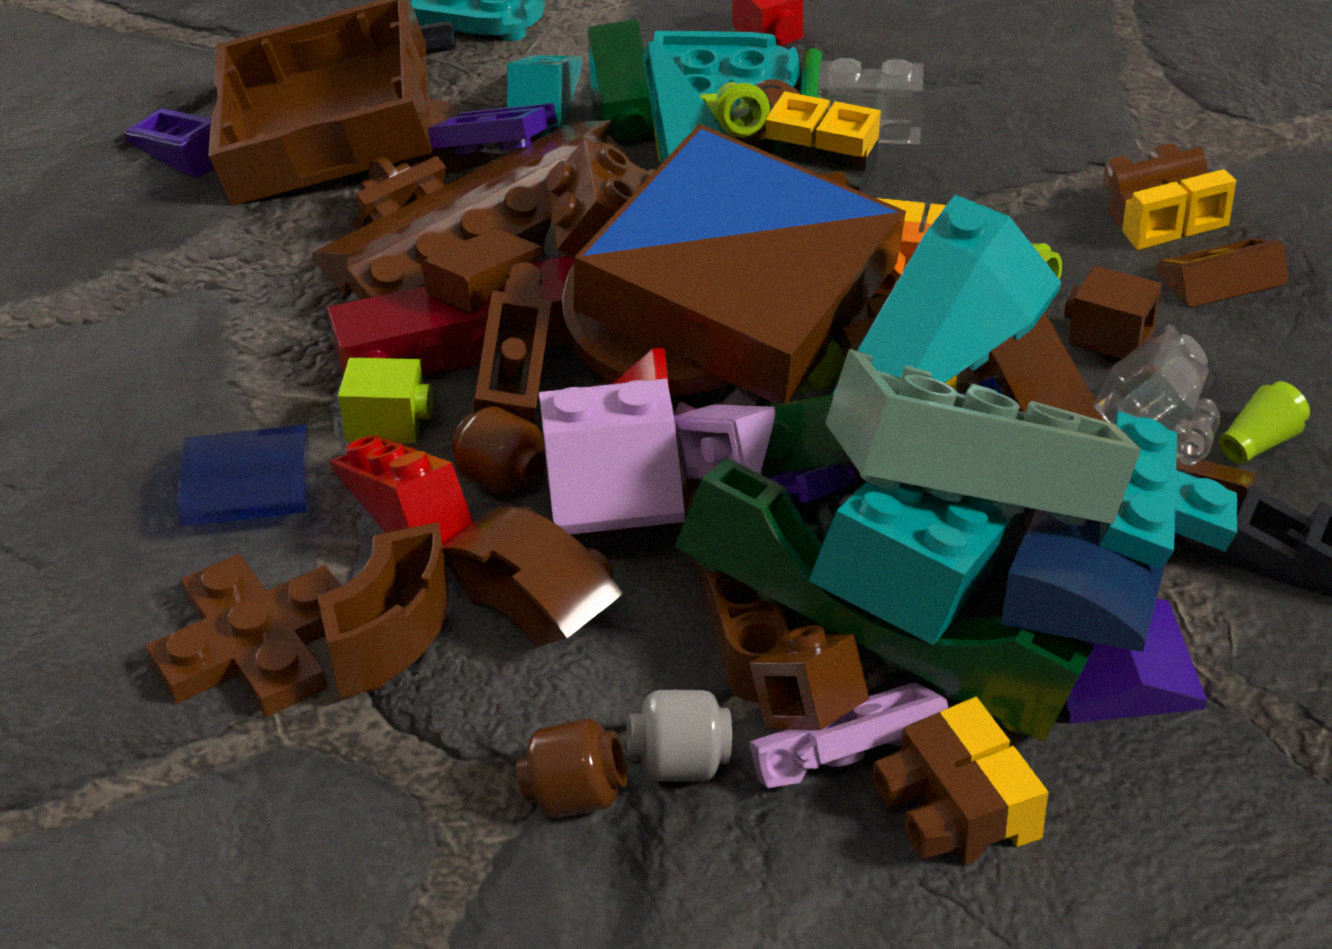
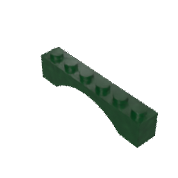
[674,457,1094,742]

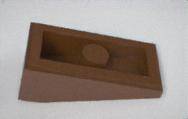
[422,228,542,312]

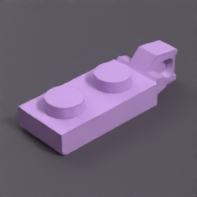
[749,682,948,788]

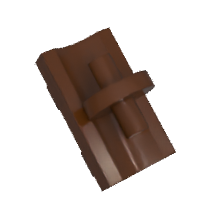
[353,156,446,230]

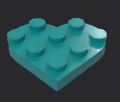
[411,0,545,41]
[653,31,799,108]

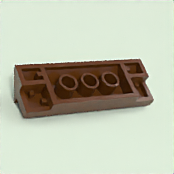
[312,120,639,300]

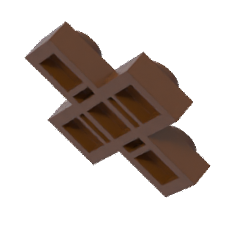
[145,553,342,717]

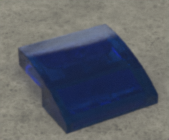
[178,424,310,526]

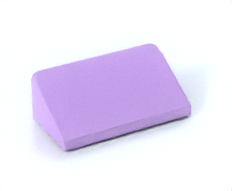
[674,405,775,480]

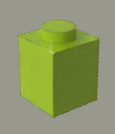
[338,358,433,444]

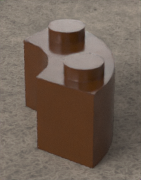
[443,506,623,648]
[317,522,449,699]

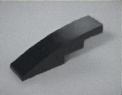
[1174,469,1332,597]

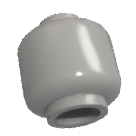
[627,689,732,782]

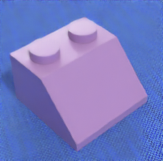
[539,379,685,534]

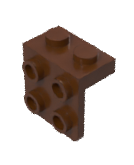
[547,137,655,258]

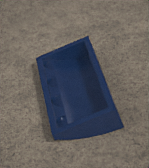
[1001,509,1166,652]

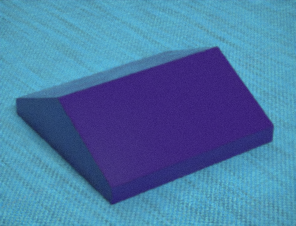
[1063,598,1207,724]

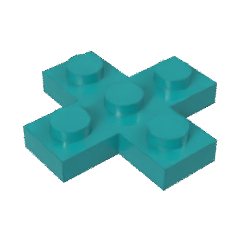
[1099,411,1237,570]

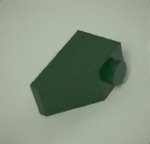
[587,19,655,145]

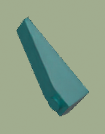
[833,195,1061,394]

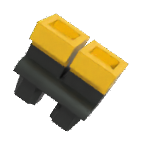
[765,91,881,192]

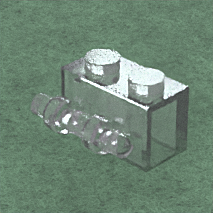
[1093,324,1220,465]

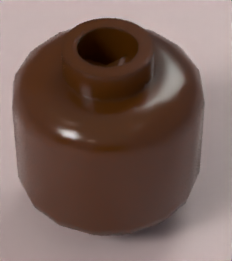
[452,406,546,497]
[516,718,628,819]

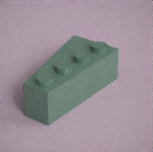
[825,349,1141,526]

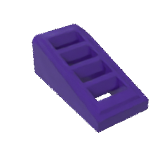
[124,108,214,178]

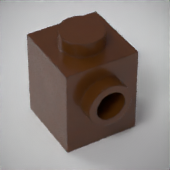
[1064,265,1162,363]
[750,625,869,730]

